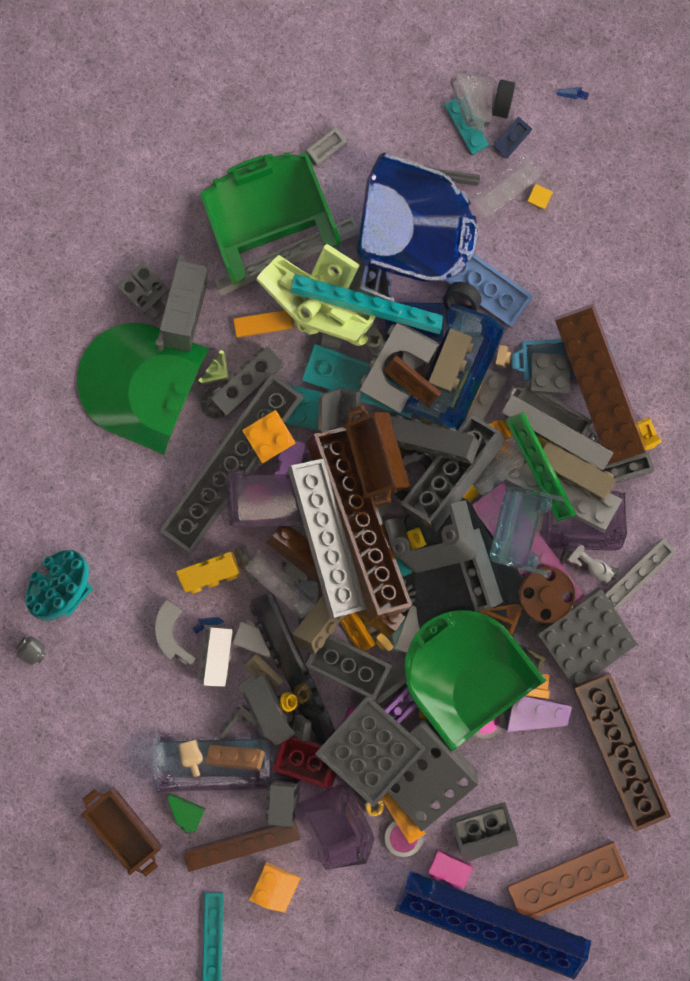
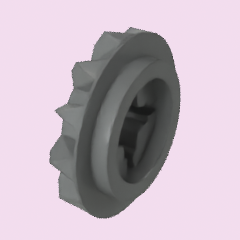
[201,388,230,419]

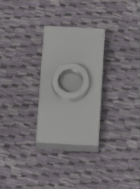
[306,127,347,166]

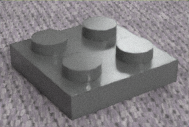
[530,353,571,395]

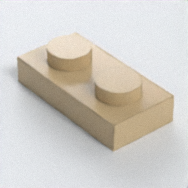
[495,345,512,370]

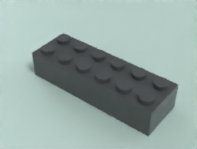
[401,413,506,532]

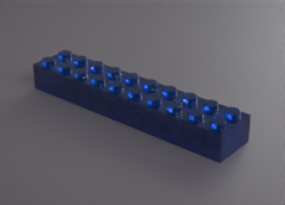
[394,871,591,980]

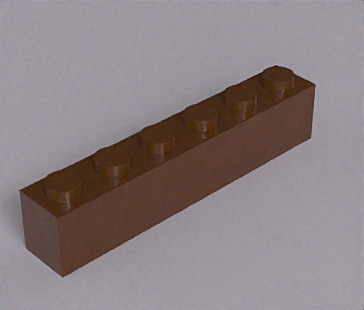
[183,821,300,872]

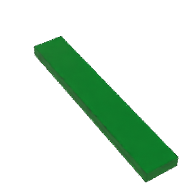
[505,412,576,522]

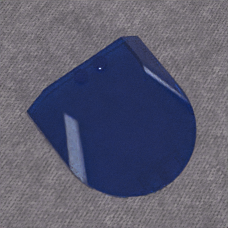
[357,153,478,282]

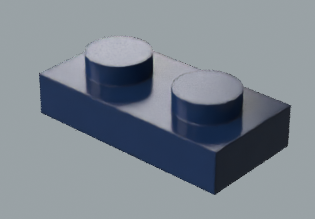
[493,117,533,159]

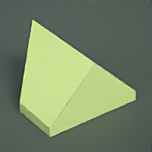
[198,350,229,384]

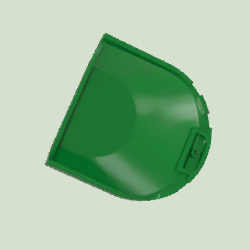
[77,323,209,455]
[405,610,547,751]

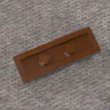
[384,356,442,408]

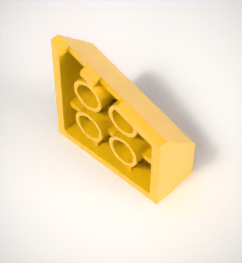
[176,551,241,594]

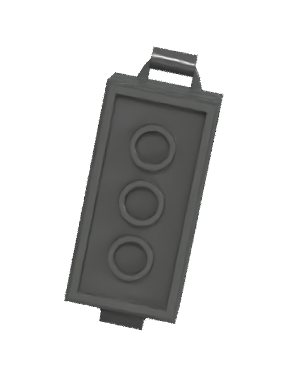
[156,256,208,352]
[503,382,597,453]

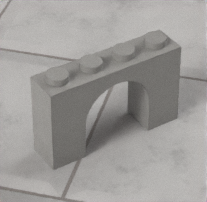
[359,323,439,413]

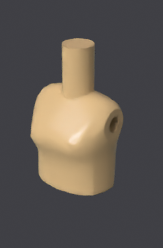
[177,740,203,778]

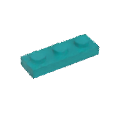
[444,96,489,155]

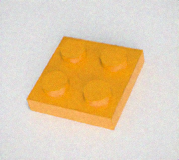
[242,410,296,464]

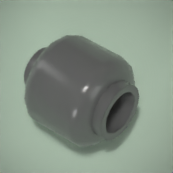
[16,636,46,665]

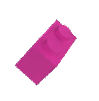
[428,849,473,889]

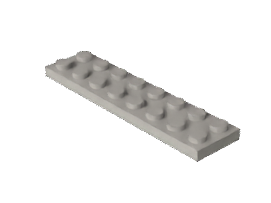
[287,459,366,619]

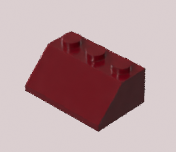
[273,736,337,790]

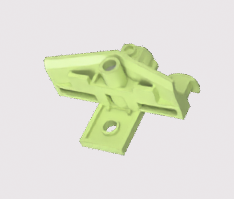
[256,244,376,346]

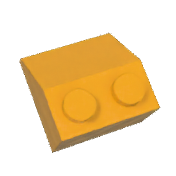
[249,861,301,913]

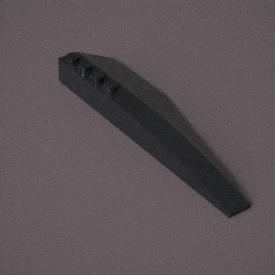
[249,591,367,804]

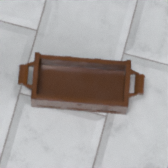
[343,405,410,507]
[81,787,162,877]

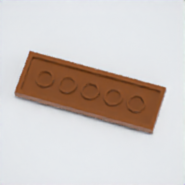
[508,841,629,923]

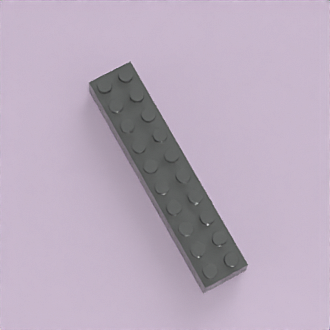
[159,374,305,553]

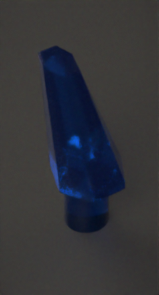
[557,87,589,100]
[192,617,224,634]

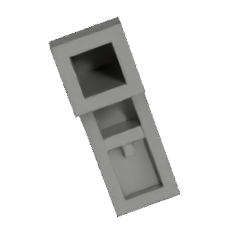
[155,599,197,665]

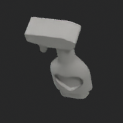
[565,545,615,584]

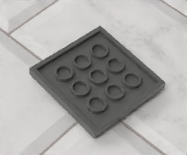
[536,586,638,687]
[315,695,426,807]

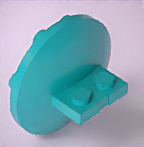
[25,550,94,621]

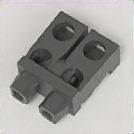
[117,261,170,320]

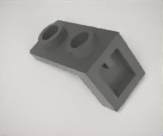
[219,705,259,739]

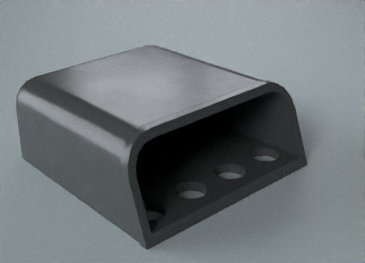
[388,719,478,832]

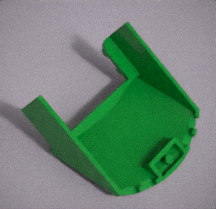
[200,152,342,285]

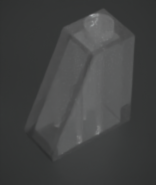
[450,73,493,130]

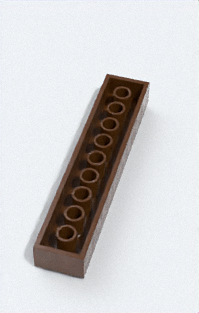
[306,427,412,622]

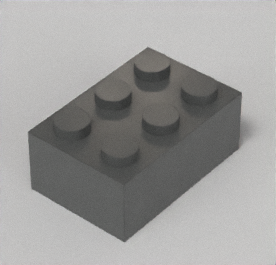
[265,778,300,827]

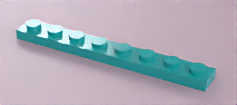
[290,274,443,334]

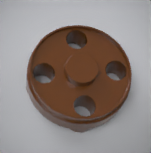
[517,566,575,623]

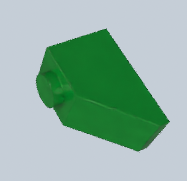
[168,793,206,833]

